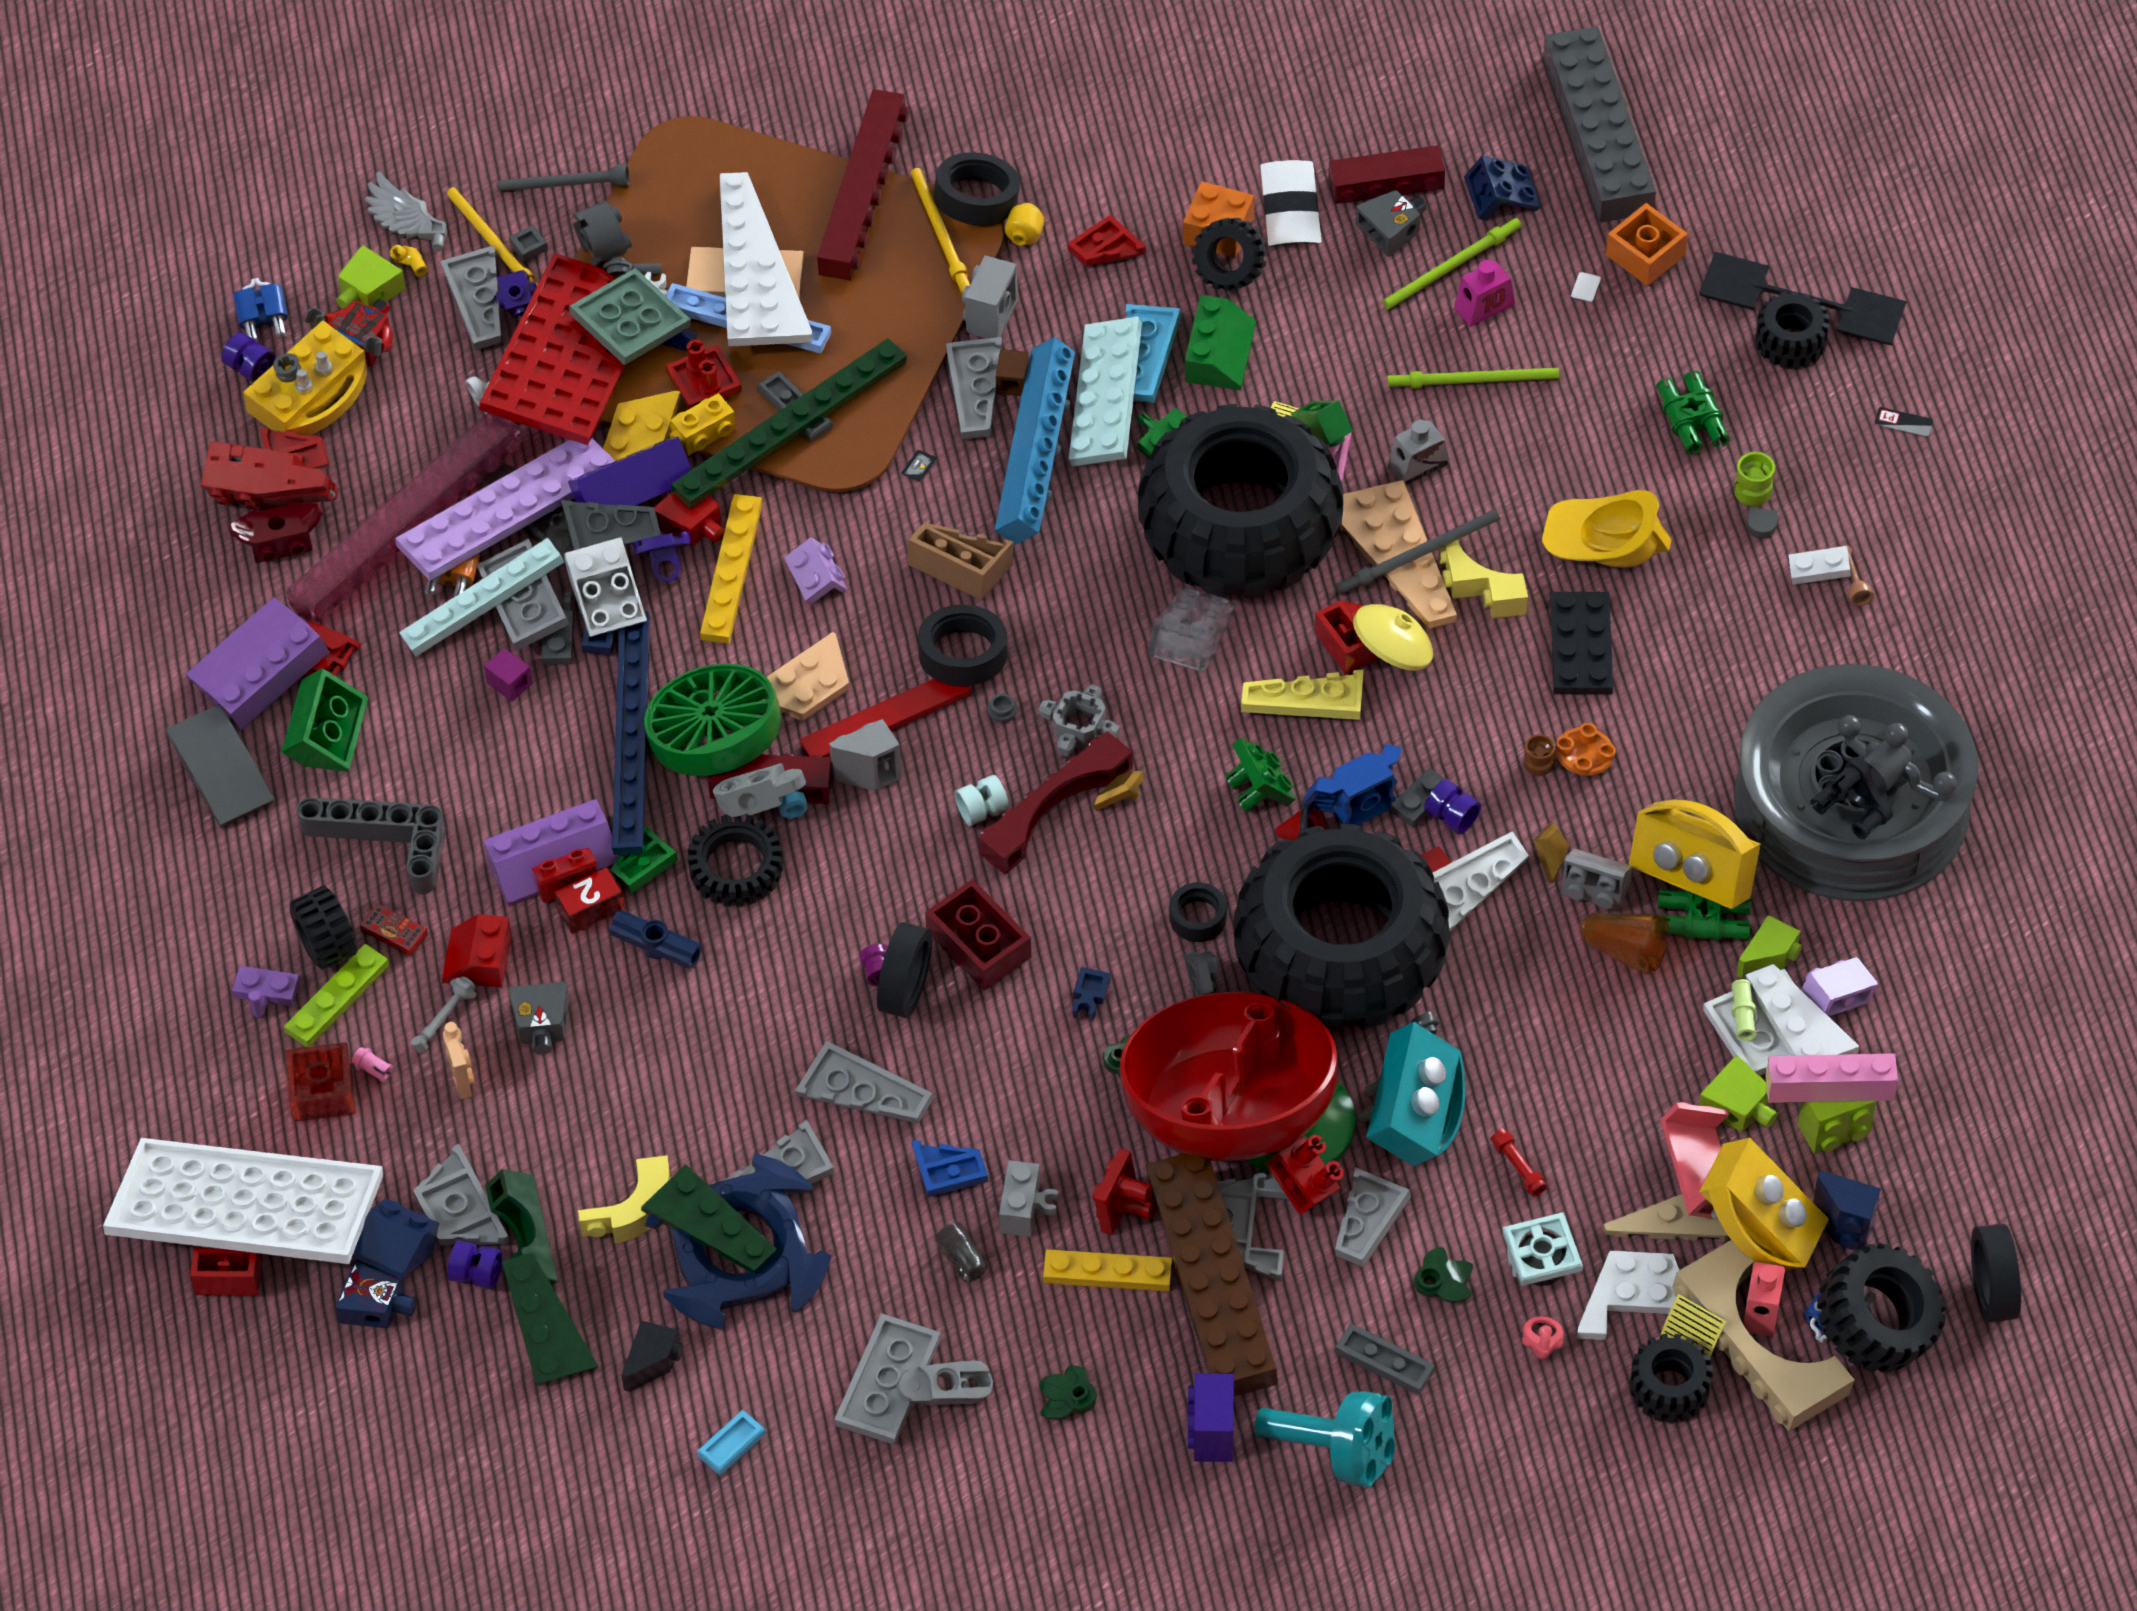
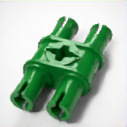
[1656,370,1730,455]
[1656,889,1751,942]

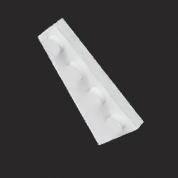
[1433,831,1529,931]

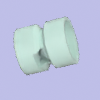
[954,775,1009,826]

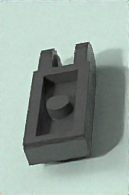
[541,592,574,665]

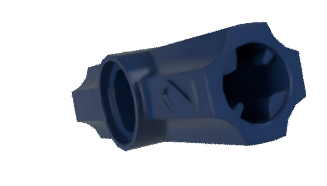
[609,910,702,969]

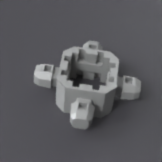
[1039,684,1120,756]

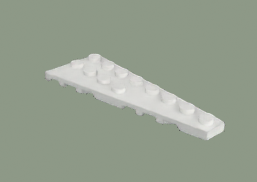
[720,172,812,346]

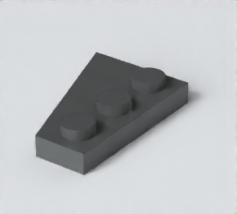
[561,500,661,550]

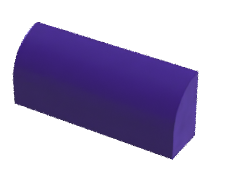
[568,437,692,506]

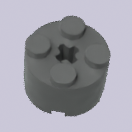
[572,201,632,266]

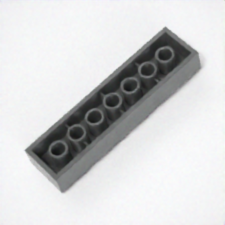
[1543,26,1656,223]

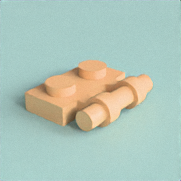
[443,1022,475,1100]

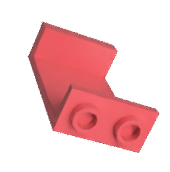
[1660,1102,1729,1218]

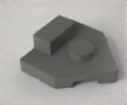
[1184,951,1219,997]

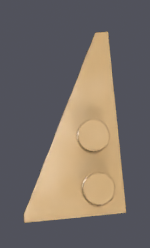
[1603,1194,1729,1242]

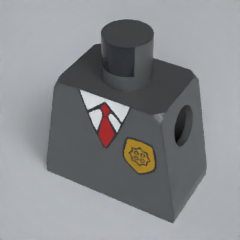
[1356,191,1426,257]
[508,982,570,1055]

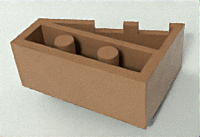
[907,523,1014,600]

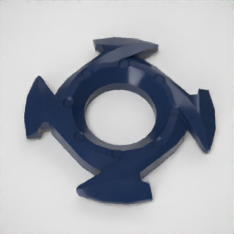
[645,1153,832,1330]

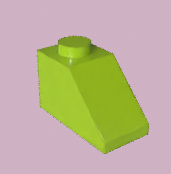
[1737,915,1802,978]

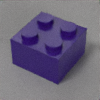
[1188,1373,1234,1462]

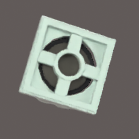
[1502,1212,1583,1286]

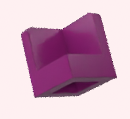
[484,649,533,702]

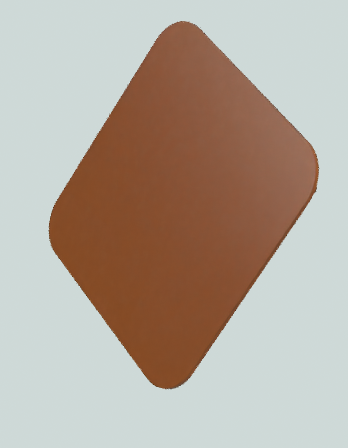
[573,116,1003,493]

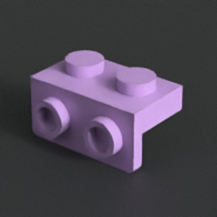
[784,537,847,605]

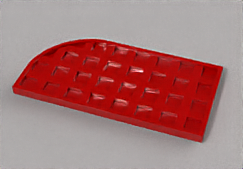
[479,253,627,445]

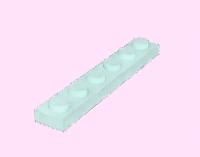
[399,538,564,657]

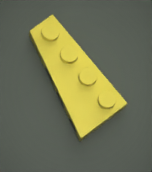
[1241,669,1364,720]

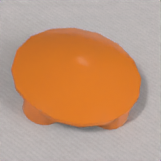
[1555,723,1616,776]

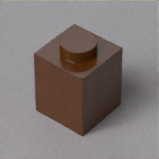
[995,349,1029,396]

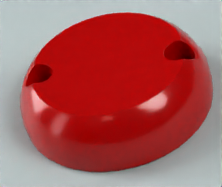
[1120,992,1338,1162]

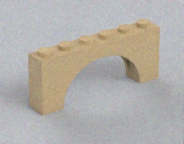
[1672,1240,1855,1431]

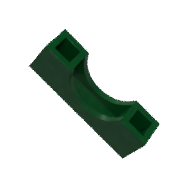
[485,1169,558,1292]

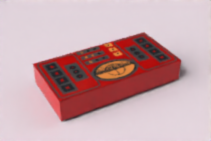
[360,903,428,956]

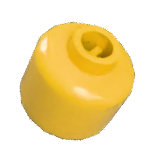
[1005,203,1044,246]

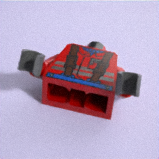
[305,299,393,367]

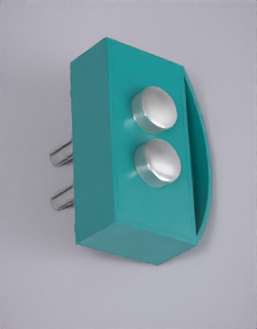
[1358,1022,1465,1166]

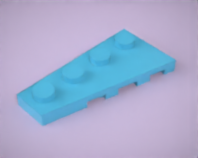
[1126,304,1182,403]

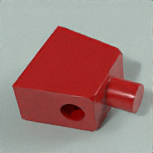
[654,492,725,546]

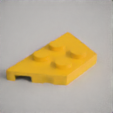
[603,391,682,461]

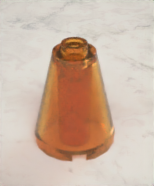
[1580,913,1669,976]

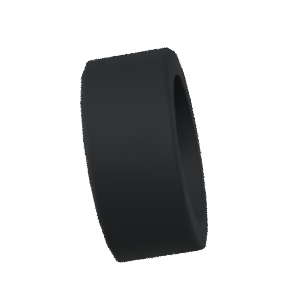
[1169,882,1227,943]

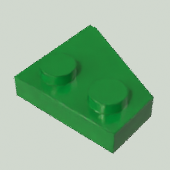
[611,826,678,893]

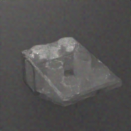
[1148,588,1236,672]

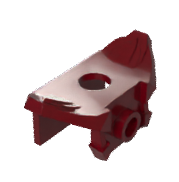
[228,501,323,563]

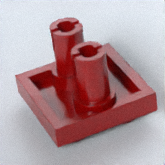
[666,339,742,410]
[1092,1148,1156,1235]

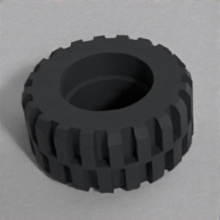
[1817,1243,1946,1373]

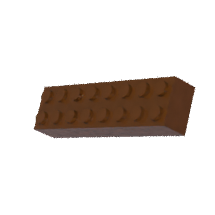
[1146,1154,1278,1397]

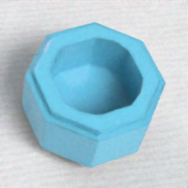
[778,791,808,819]

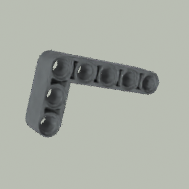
[296,797,446,894]

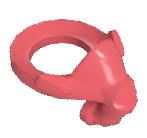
[1522,1316,1564,1360]

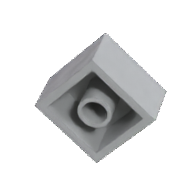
[962,255,1018,339]

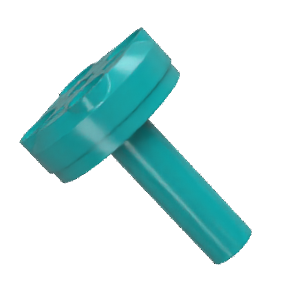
[1255,1391,1395,1487]

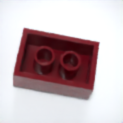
[925,879,1032,991]

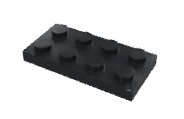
[1550,592,1613,695]

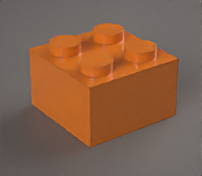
[1183,181,1254,258]
[1606,203,1688,286]

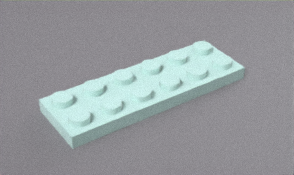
[1068,316,1142,467]

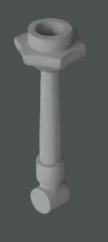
[411,976,477,1053]

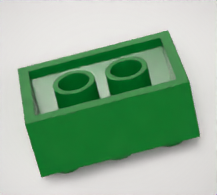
[1185,295,1256,390]
[281,668,369,772]

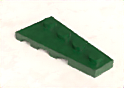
[641,1164,777,1274]
[501,1252,598,1385]

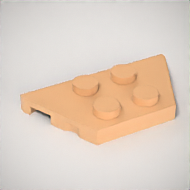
[760,632,849,721]

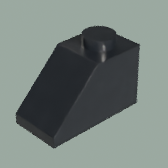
[621,1321,683,1392]

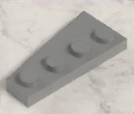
[440,245,502,350]
[946,337,1002,439]

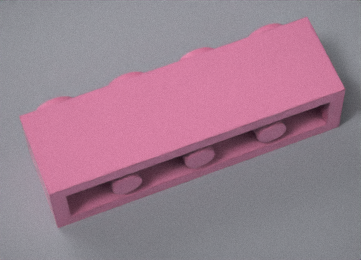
[1766,1053,1898,1103]

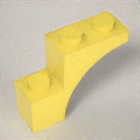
[1438,540,1528,618]

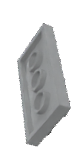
[477,539,570,651]
[834,1313,941,1445]

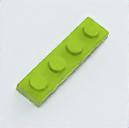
[284,944,389,1048]

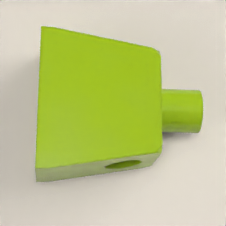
[336,245,405,309]
[1699,1055,1778,1131]

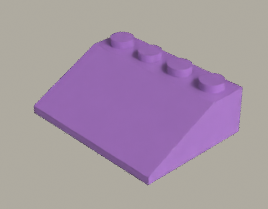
[185,597,330,730]

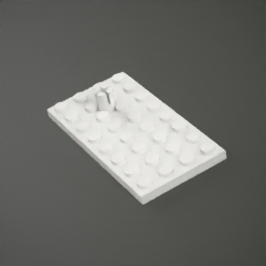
[103,1138,383,1264]

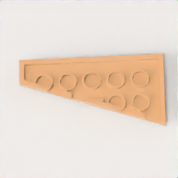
[1340,480,1457,629]

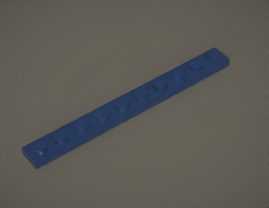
[612,611,650,855]

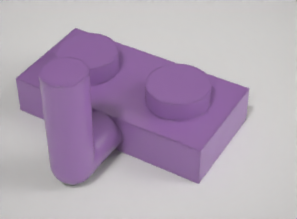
[232,966,300,1018]

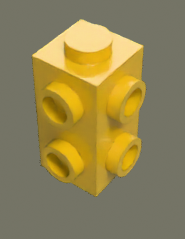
[669,393,736,456]

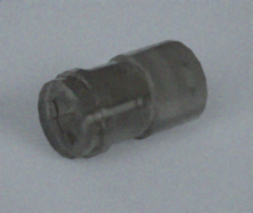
[935,1222,988,1282]

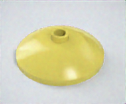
[1353,604,1433,671]

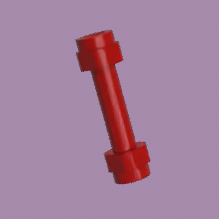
[1490,1129,1548,1197]

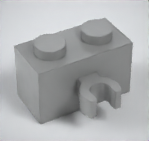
[999,1160,1059,1237]

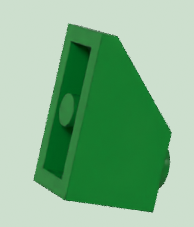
[1291,400,1353,447]

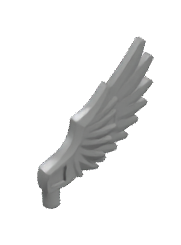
[365,171,447,251]

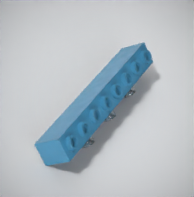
[994,337,1075,545]

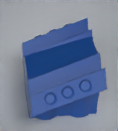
[1302,744,1402,825]

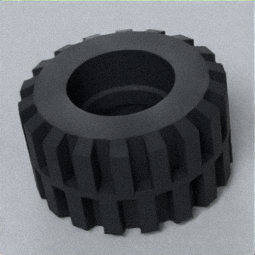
[1191,218,1268,291]
[1755,292,1830,369]
[290,885,357,970]
[1630,1334,1713,1423]

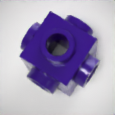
[496,270,537,316]

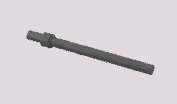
[1336,509,1501,595]

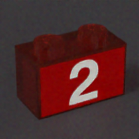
[553,866,626,934]

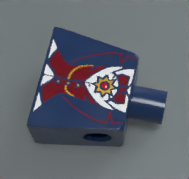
[335,1259,416,1328]

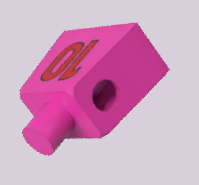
[1454,260,1515,327]

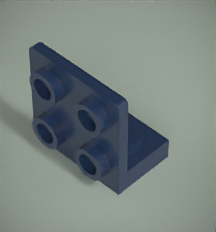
[1464,155,1541,221]

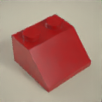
[441,914,512,988]

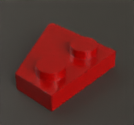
[1067,215,1146,267]
[259,427,330,469]

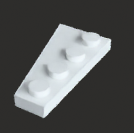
[1745,964,1859,1056]

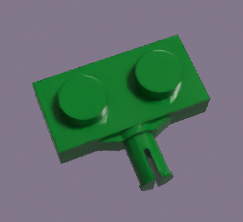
[1137,407,1187,458]

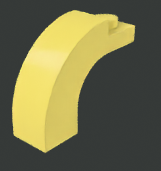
[578,1155,671,1244]

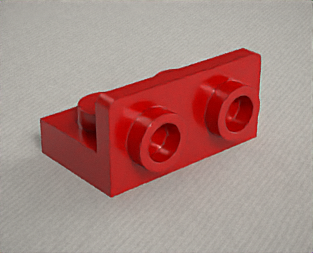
[531,847,597,903]

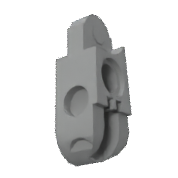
[713,763,806,817]
[896,1360,993,1405]

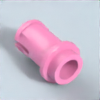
[352,1047,393,1082]

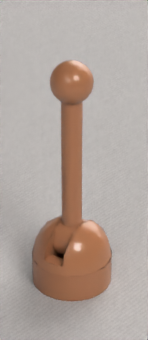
[1844,545,1874,606]

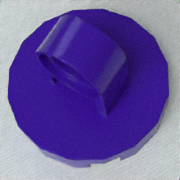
[632,532,691,582]

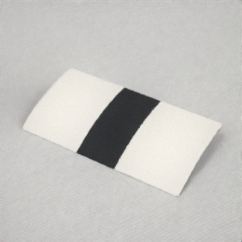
[1260,160,1322,246]

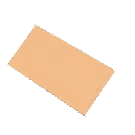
[686,247,804,299]

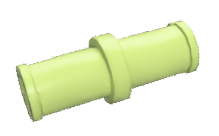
[1731,979,1756,1041]

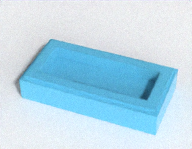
[697,1410,766,1476]

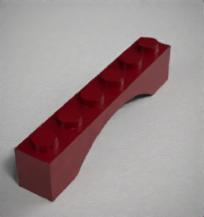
[978,731,1133,875]

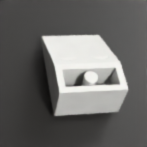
[564,537,647,637]

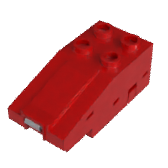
[201,441,339,510]

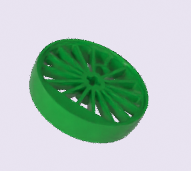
[644,664,781,776]

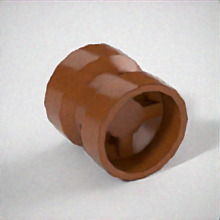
[1524,734,1555,776]

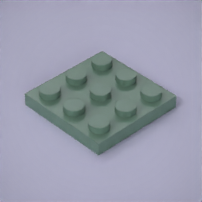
[569,268,691,365]

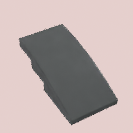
[165,704,274,828]

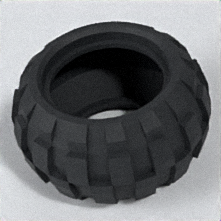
[1138,404,1343,598]
[1234,824,1450,1031]

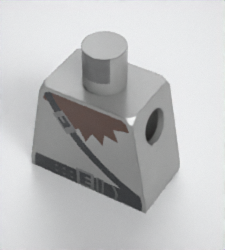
[1387,420,1449,485]

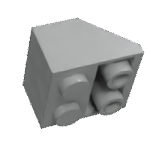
[829,719,902,791]
[1561,849,1632,911]

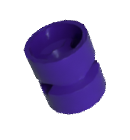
[221,332,276,383]
[1424,779,1482,835]
[447,1240,503,1290]

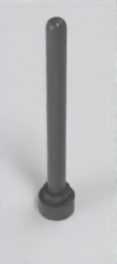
[497,163,630,191]

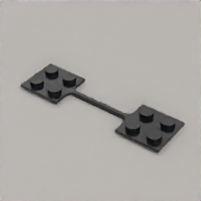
[1699,252,1907,346]

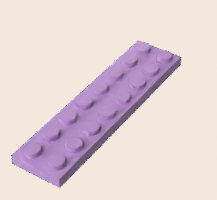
[395,438,615,581]

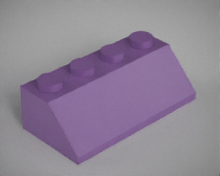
[483,799,619,906]

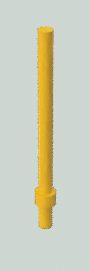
[910,168,970,294]
[447,187,538,286]

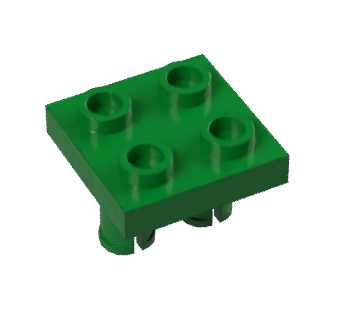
[1225,738,1296,813]

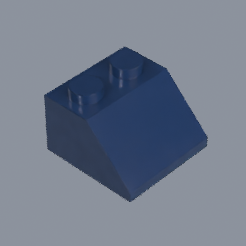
[1813,1170,1881,1250]
[352,1199,439,1279]

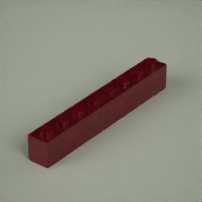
[817,89,910,281]

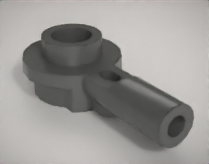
[604,257,661,279]

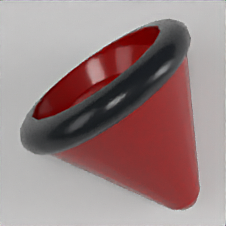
[1275,803,1327,840]

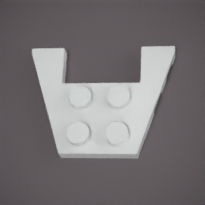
[1577,1251,1679,1340]

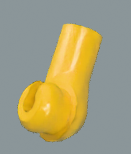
[390,245,428,277]

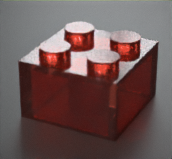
[285,1042,356,1122]

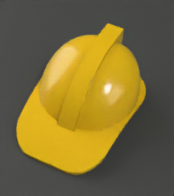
[1542,490,1672,568]

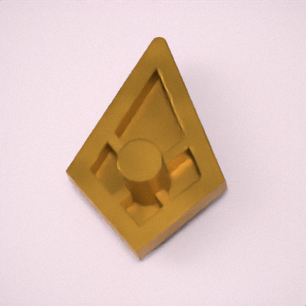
[1092,771,1146,811]
[1534,822,1570,882]

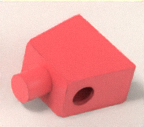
[1743,1262,1785,1337]

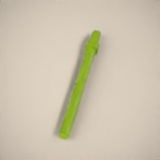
[1383,218,1522,310]
[1387,368,1559,389]

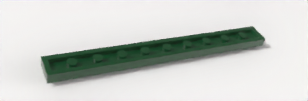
[671,338,907,508]

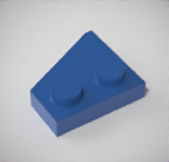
[911,1140,988,1197]

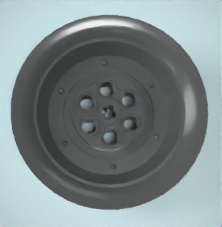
[1734,664,1978,901]

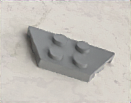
[413,1144,509,1245]

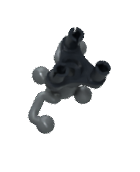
[1810,715,1957,840]

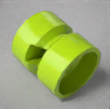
[1734,452,1775,506]

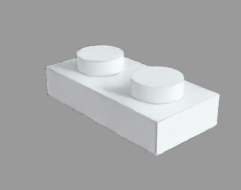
[1789,546,1851,585]

